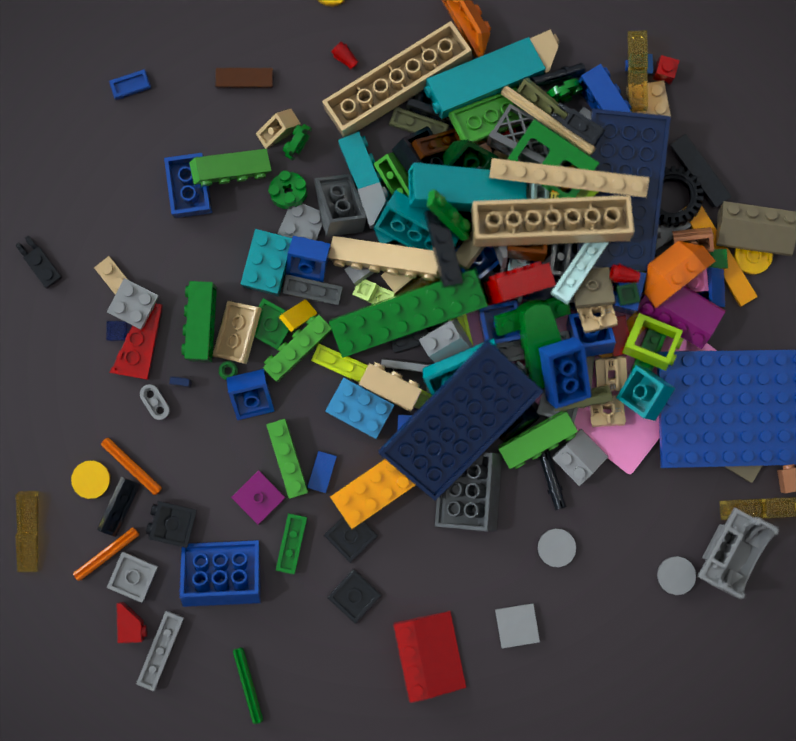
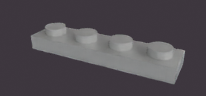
[136,610,185,691]

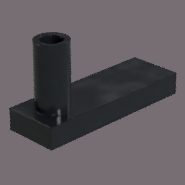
[406,89,455,129]

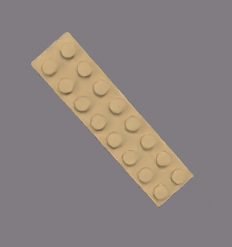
[322,21,472,138]
[471,196,634,247]

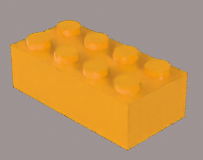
[330,459,415,529]

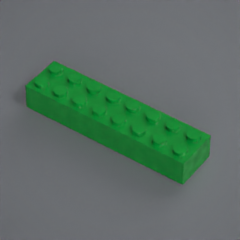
[329,267,489,358]

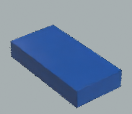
[109,69,152,100]
[307,451,337,493]

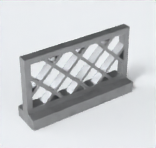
[487,104,573,167]

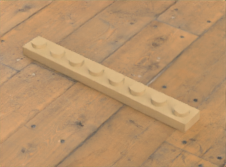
[489,158,649,197]

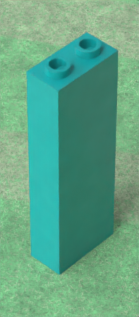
[424,37,546,119]
[408,163,528,212]

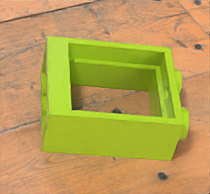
[622,313,683,371]

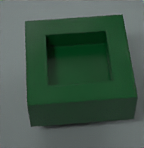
[616,283,640,306]

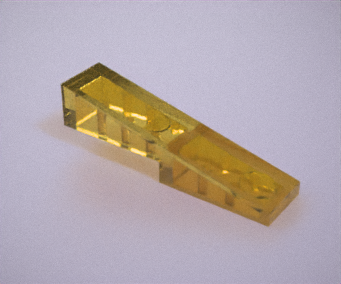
[627,30,648,112]
[15,491,38,572]
[720,497,796,520]

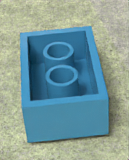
[325,377,395,439]

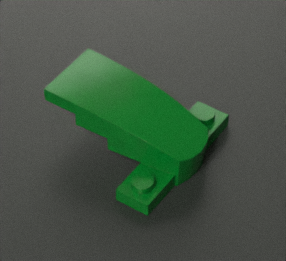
[494,297,571,388]

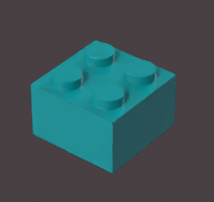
[616,365,675,421]

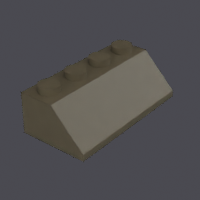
[716,201,796,256]

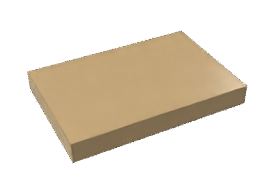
[212,301,262,364]

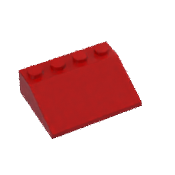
[394,611,466,703]

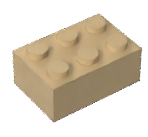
[359,362,422,412]

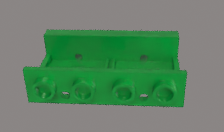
[508,119,599,198]

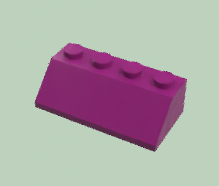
[638,286,726,349]

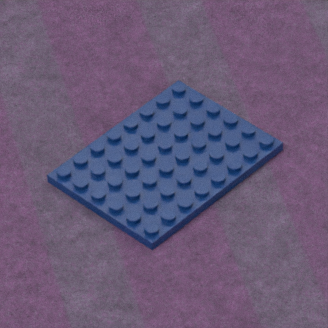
[657,350,796,468]

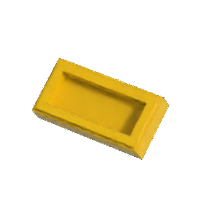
[279,299,318,332]

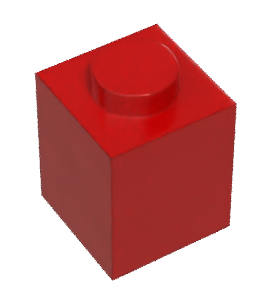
[652,55,680,84]

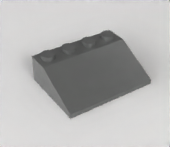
[435,452,502,531]

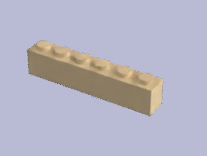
[328,236,440,281]

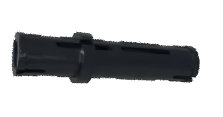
[530,63,586,87]
[539,451,567,510]

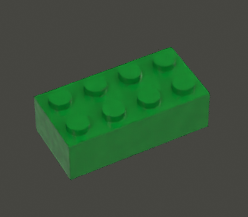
[181,281,217,363]

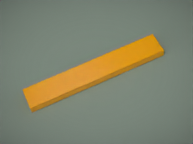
[681,205,758,307]

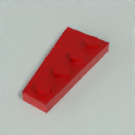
[109,303,163,380]

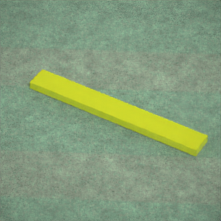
[311,344,432,409]

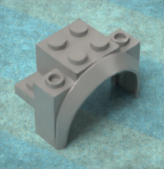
[698,508,778,599]

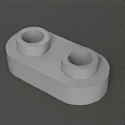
[140,384,170,420]

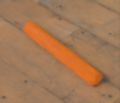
[101,438,162,495]
[73,528,139,581]

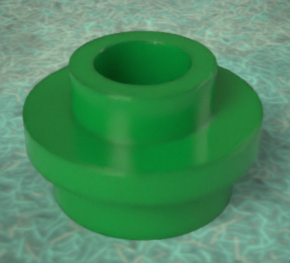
[219,361,238,380]

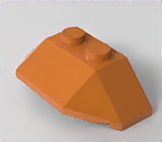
[442,0,491,59]
[644,241,715,308]

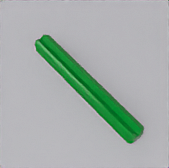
[233,647,263,724]

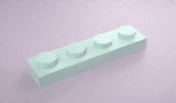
[551,242,609,304]

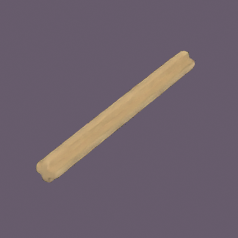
[501,86,596,156]

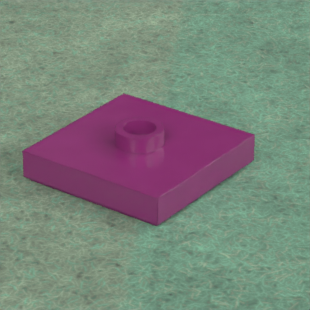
[231,470,286,525]

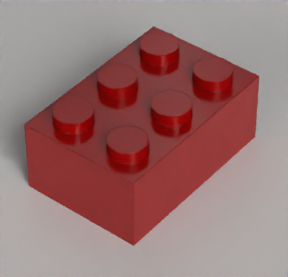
[483,261,556,305]

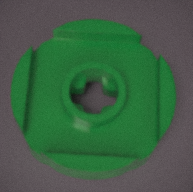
[546,78,584,104]
[282,124,312,161]
[268,171,307,209]

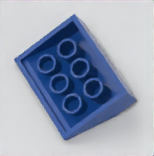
[180,540,261,607]

